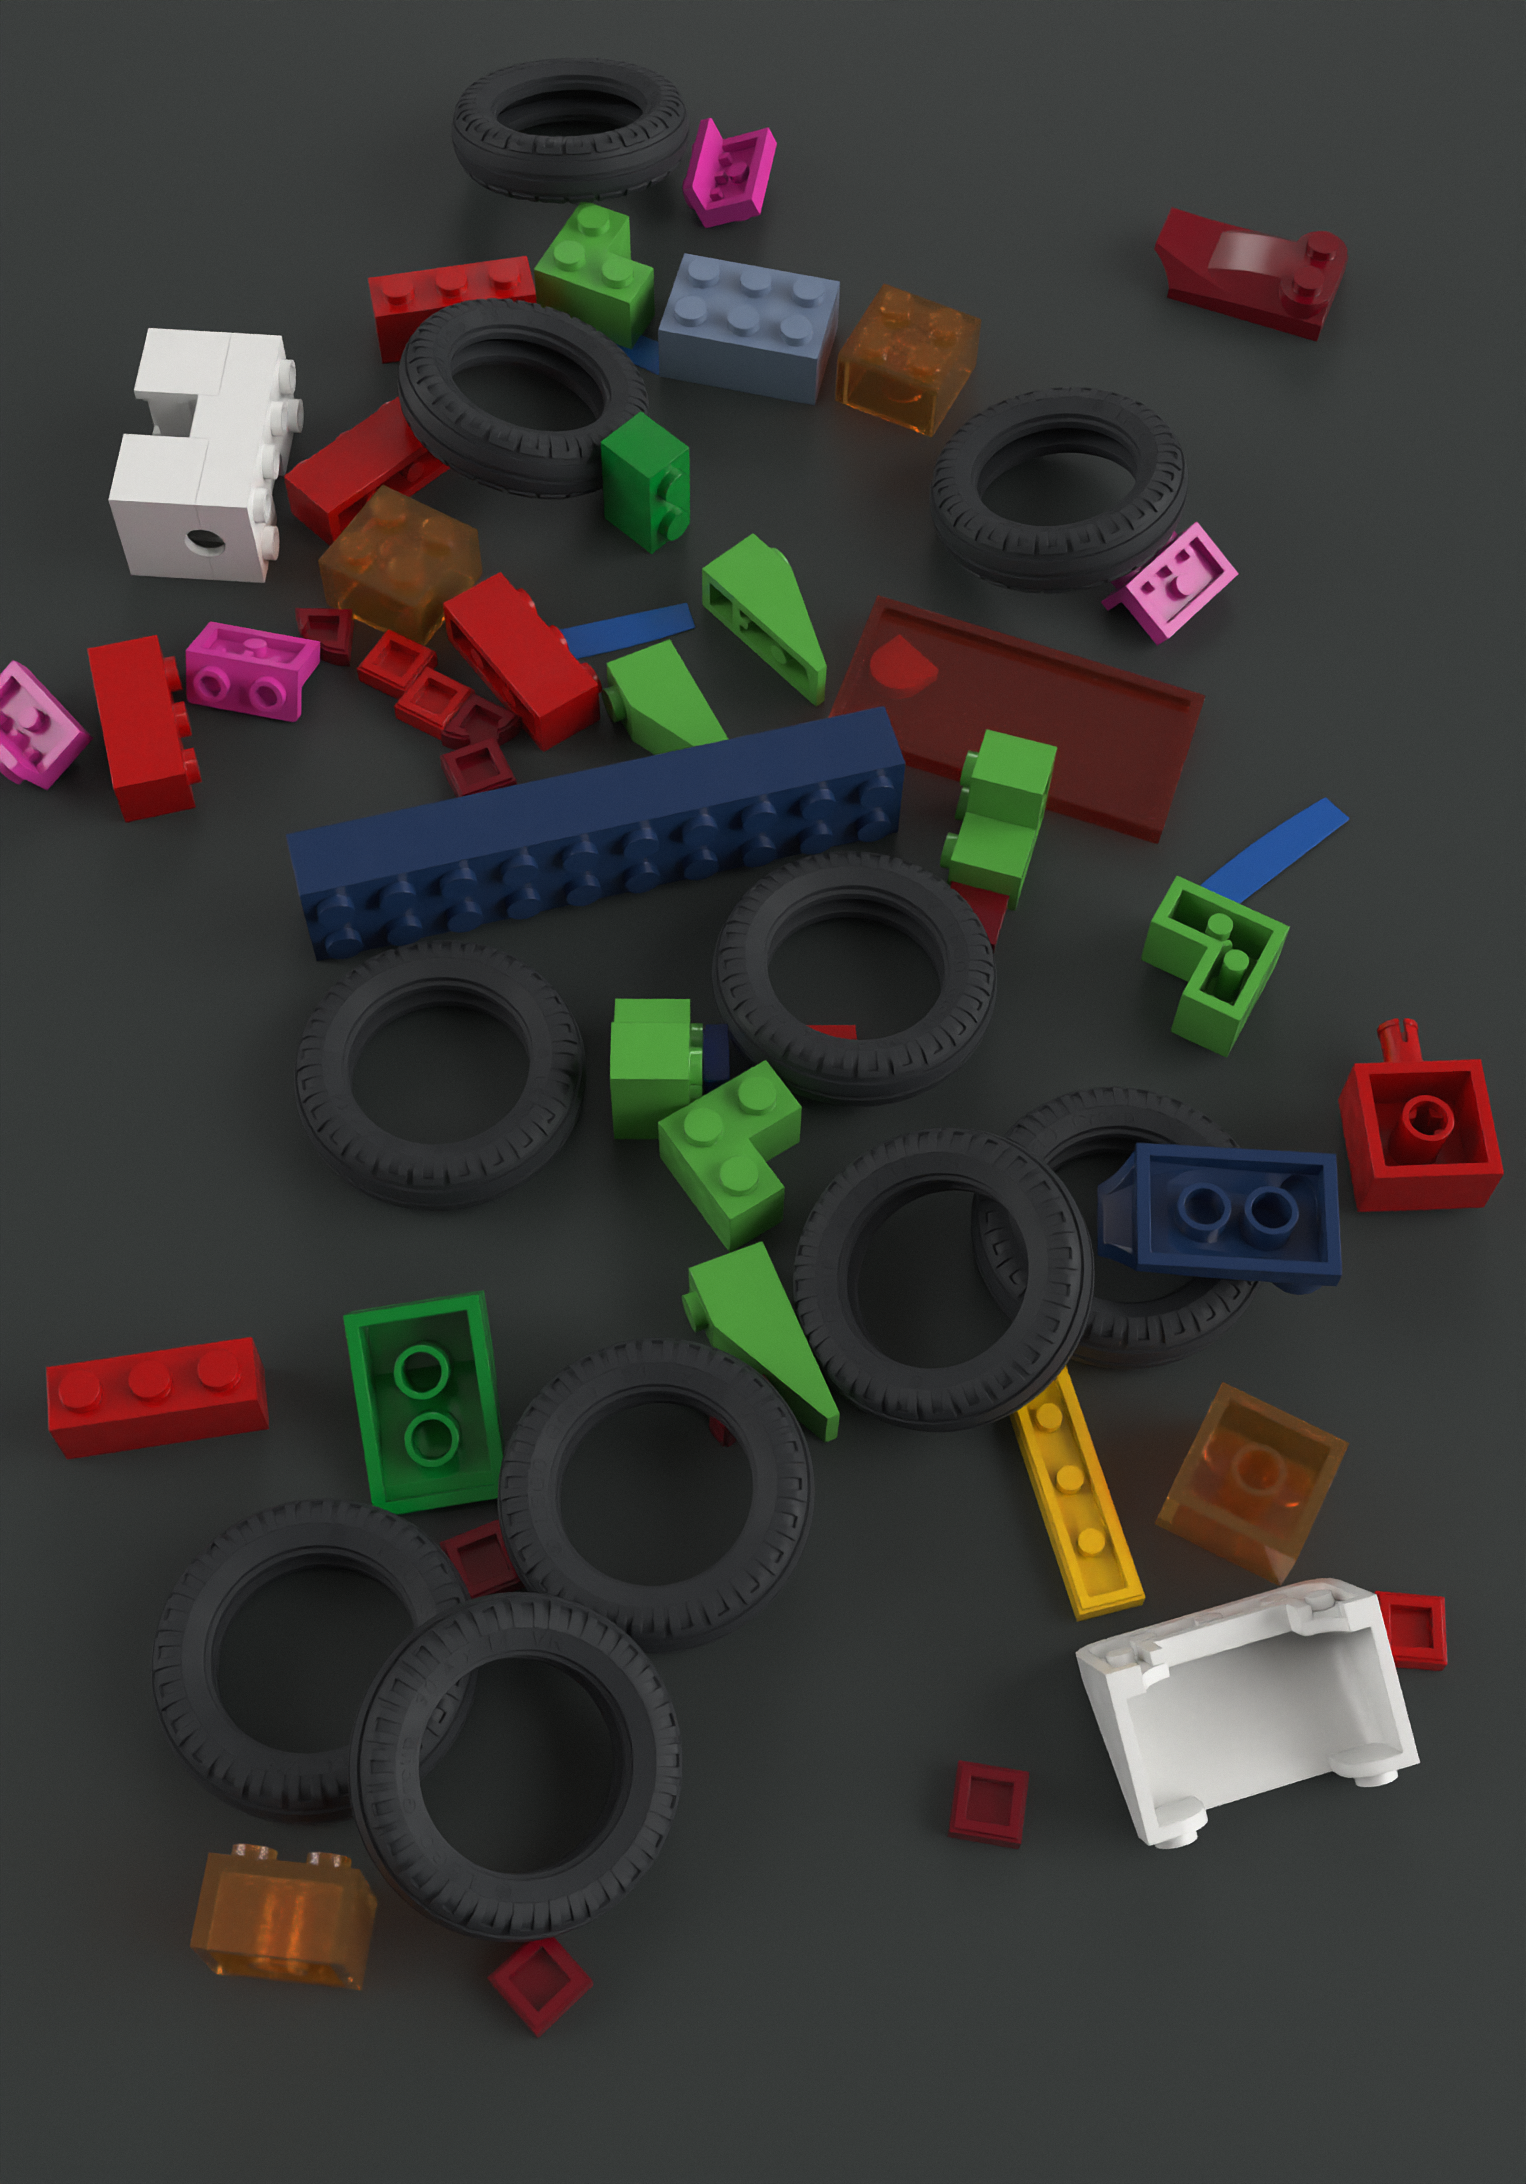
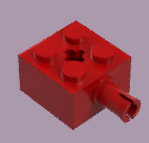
[1338,1018,1504,1212]

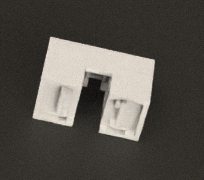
[108,328,304,583]

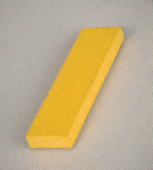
[1009,1366,1146,1622]

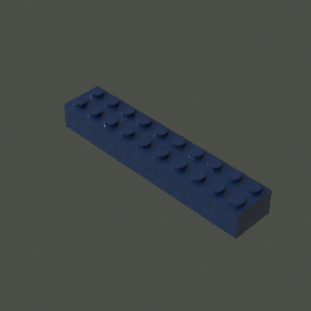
[285,706,906,961]

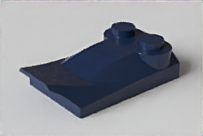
[1097,1143,1342,1295]

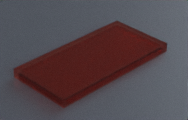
[828,595,1206,844]

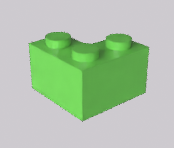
[534,202,655,349]
[940,729,1057,911]
[1140,876,1290,1058]
[610,999,703,1139]
[658,1060,802,1253]

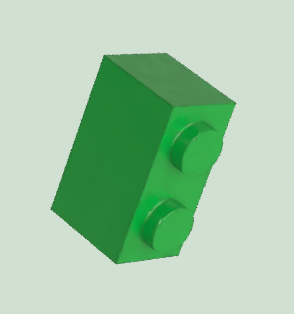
[600,411,690,554]

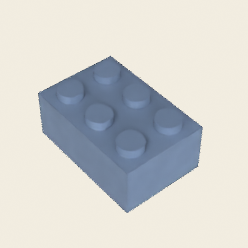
[658,253,840,405]

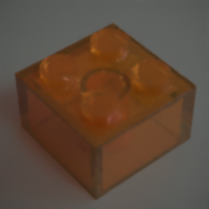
[835,283,982,437]
[318,485,483,646]
[1155,1382,1349,1586]
[190,1844,377,1990]

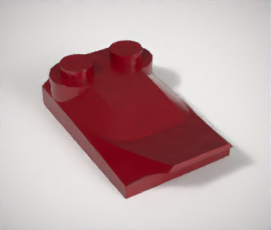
[1154,207,1349,342]

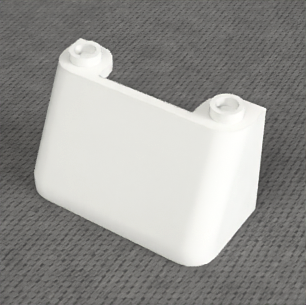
[1076,1578,1420,1849]

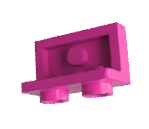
[682,118,777,228]
[0,660,93,791]

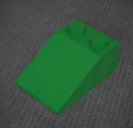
[343,1290,505,1515]

